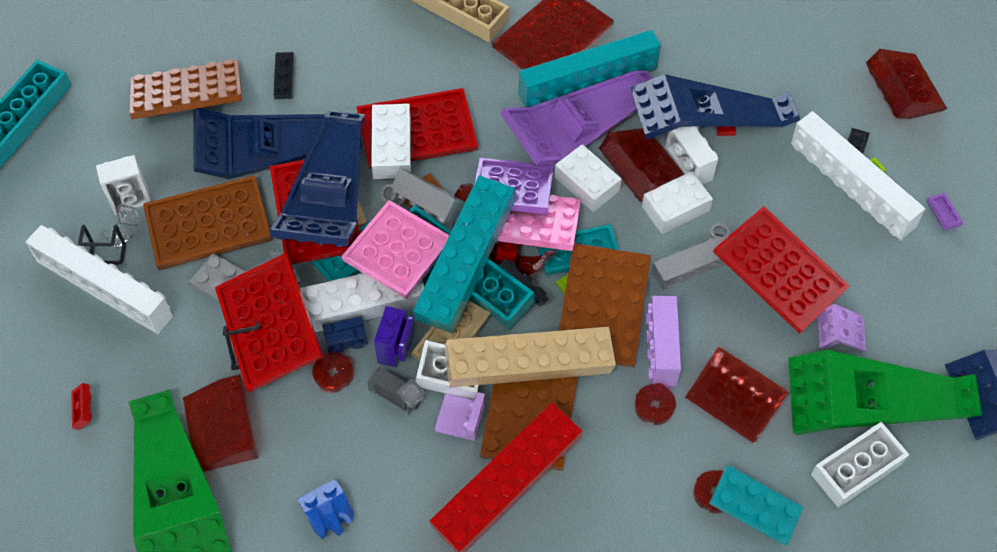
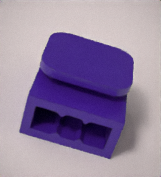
[374,306,415,368]

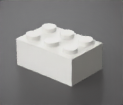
[665,126,718,185]
[554,144,622,212]
[96,155,151,215]
[642,171,713,234]
[414,340,479,399]

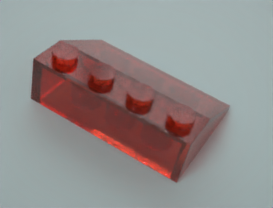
[866,48,947,119]
[599,128,685,202]
[685,346,791,444]
[183,374,259,472]

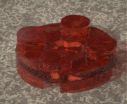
[312,353,354,393]
[634,383,676,425]
[693,470,723,514]

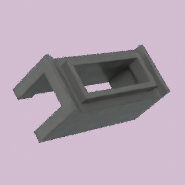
[367,366,421,415]

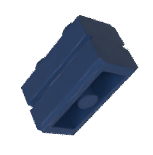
[322,316,368,354]

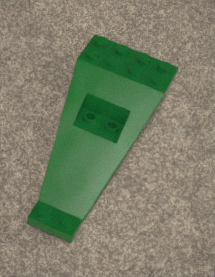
[788,350,982,435]
[128,389,232,552]

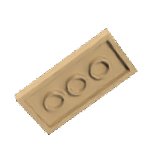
[412,300,491,360]

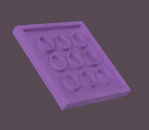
[474,158,554,214]

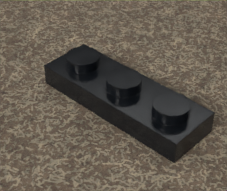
[273,52,294,99]
[498,259,549,307]

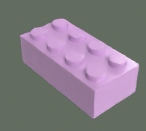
[645,296,681,387]

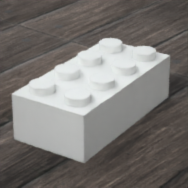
[372,104,411,179]
[811,422,909,508]

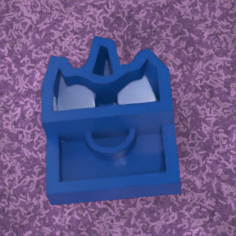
[297,479,354,539]

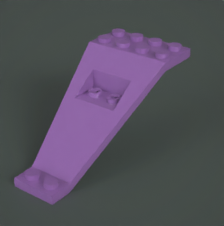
[500,71,653,166]

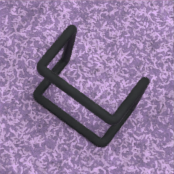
[78,225,126,264]
[223,321,261,370]

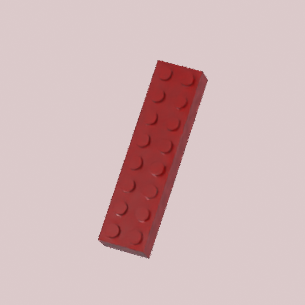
[429,402,583,552]

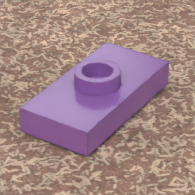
[926,192,964,231]

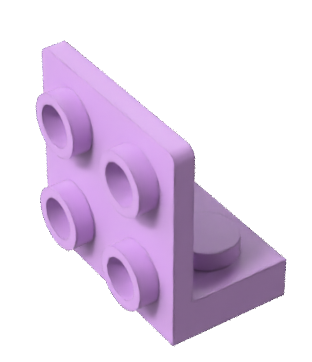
[817,304,866,352]
[435,392,485,441]

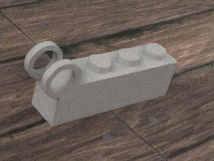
[381,169,465,224]
[652,223,730,291]

